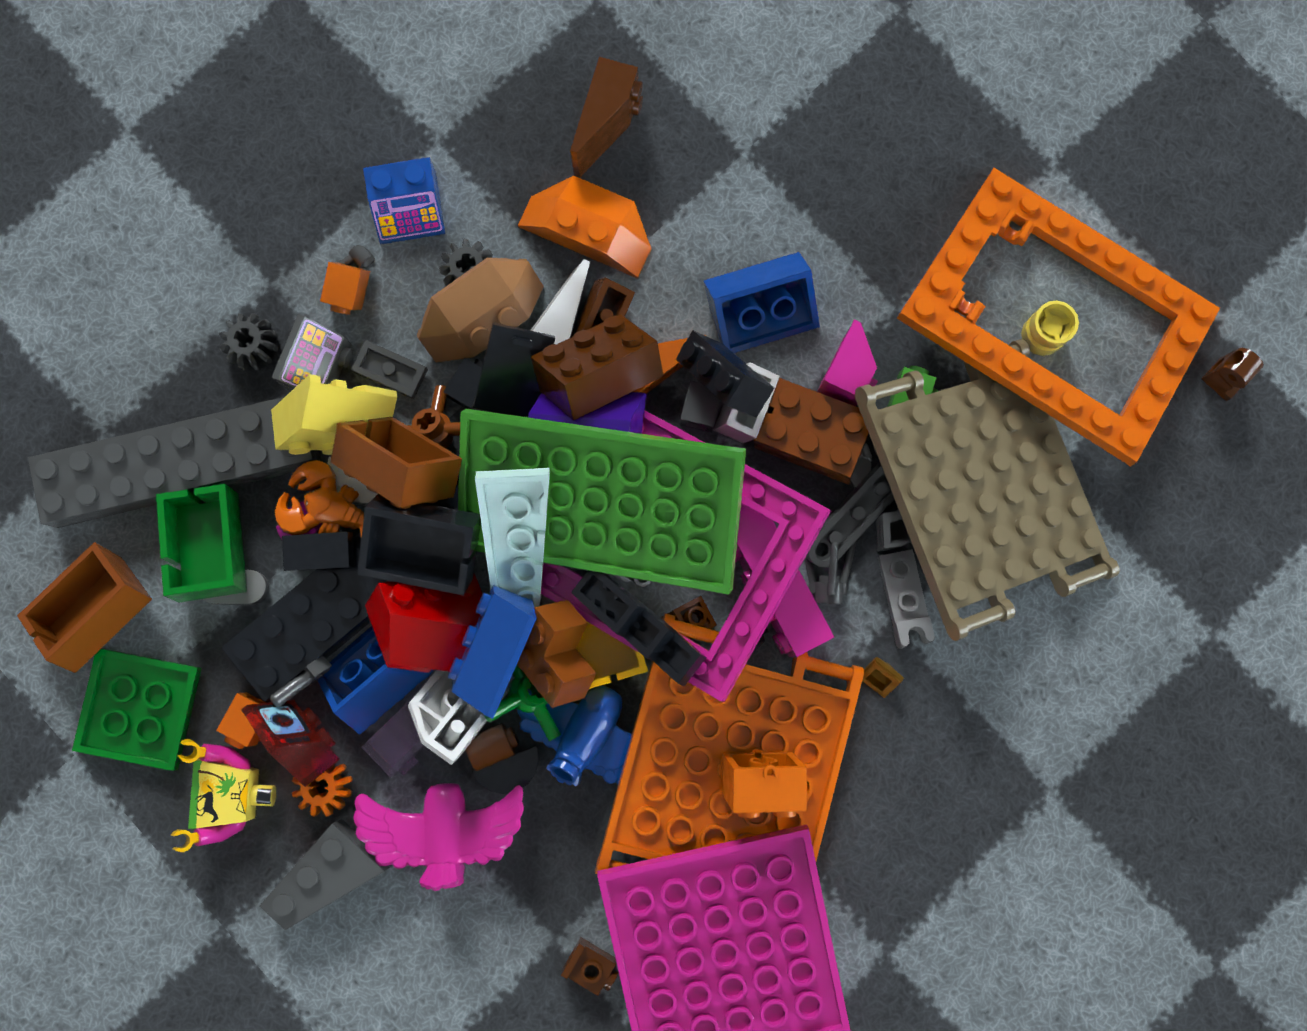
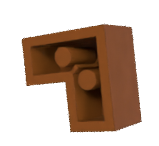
[517,600,596,708]

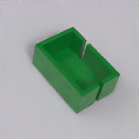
[156,484,247,603]

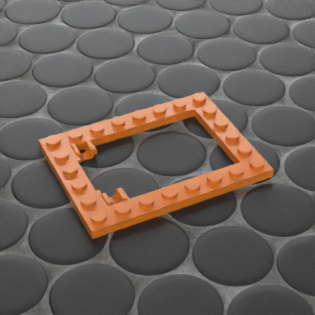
[896,168,1220,467]

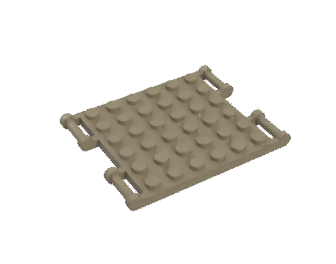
[855,339,1120,641]

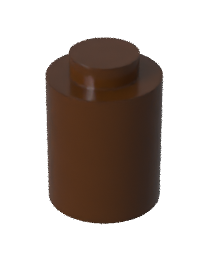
[466,723,519,772]

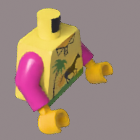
[171,739,276,852]

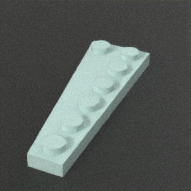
[475,468,550,608]

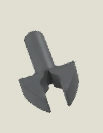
[270,656,332,707]

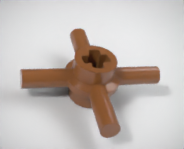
[407,385,460,449]

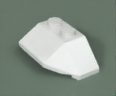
[408,670,514,765]

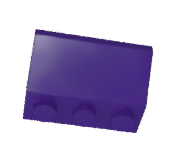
[528,392,646,434]

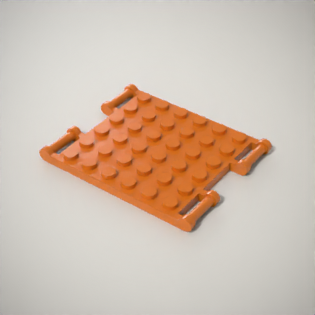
[595,613,864,874]

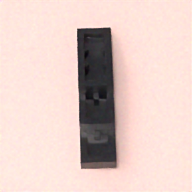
[571,570,707,686]

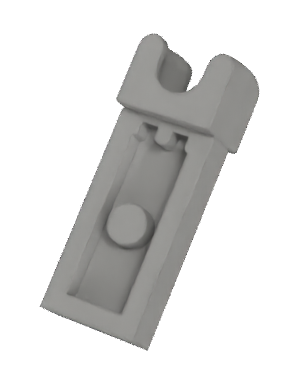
[878,549,935,649]

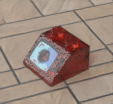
[241,700,340,787]

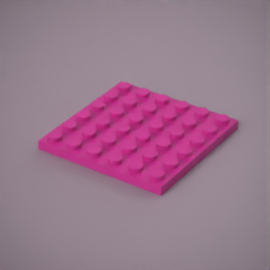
[597,824,851,1031]

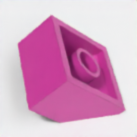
[817,319,878,406]

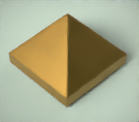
[862,657,904,698]

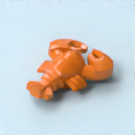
[275,460,364,538]

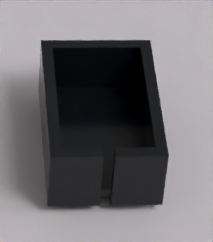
[357,494,481,595]

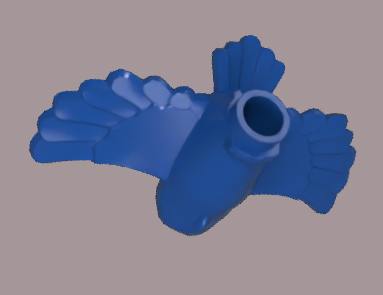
[517,685,632,786]

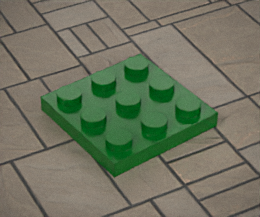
[72,648,202,771]

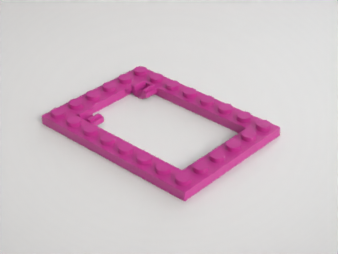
[541,410,831,702]

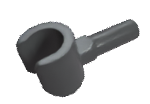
[326,245,375,269]

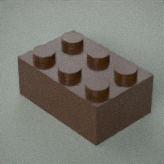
[531,314,664,421]

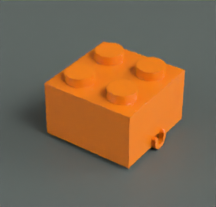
[722,748,807,818]

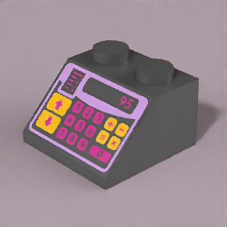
[271,314,353,392]

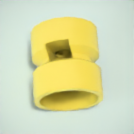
[1021,301,1079,356]

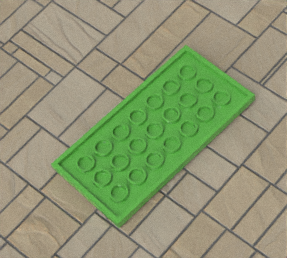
[458,409,746,594]

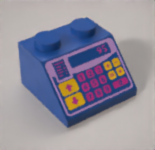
[363,157,446,244]

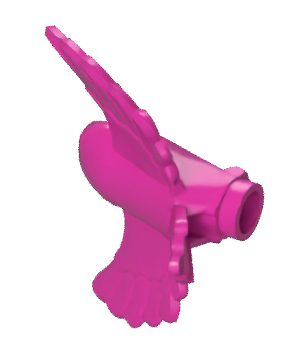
[353,783,524,891]

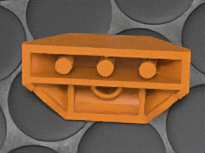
[518,176,651,279]

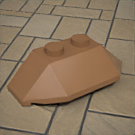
[417,258,544,362]

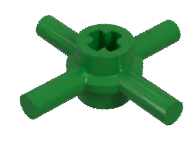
[484,665,561,741]

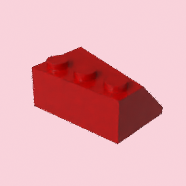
[365,574,483,673]

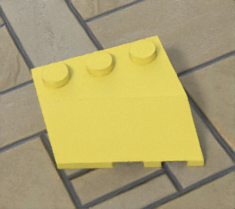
[271,374,397,455]

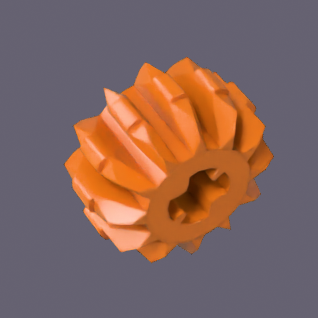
[292,757,353,817]

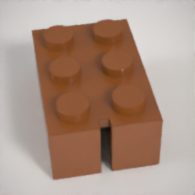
[754,378,869,485]
[331,417,462,509]
[17,542,152,673]

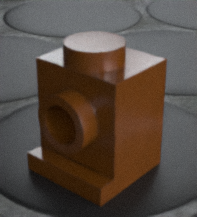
[561,937,619,996]

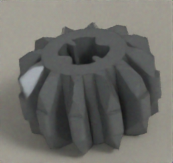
[439,238,493,286]
[219,313,278,370]

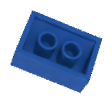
[704,252,820,353]
[448,585,537,719]
[318,626,434,735]

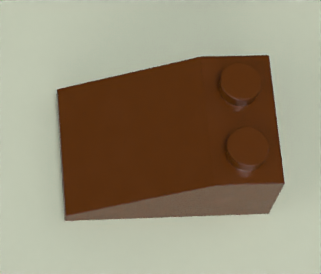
[570,57,643,177]

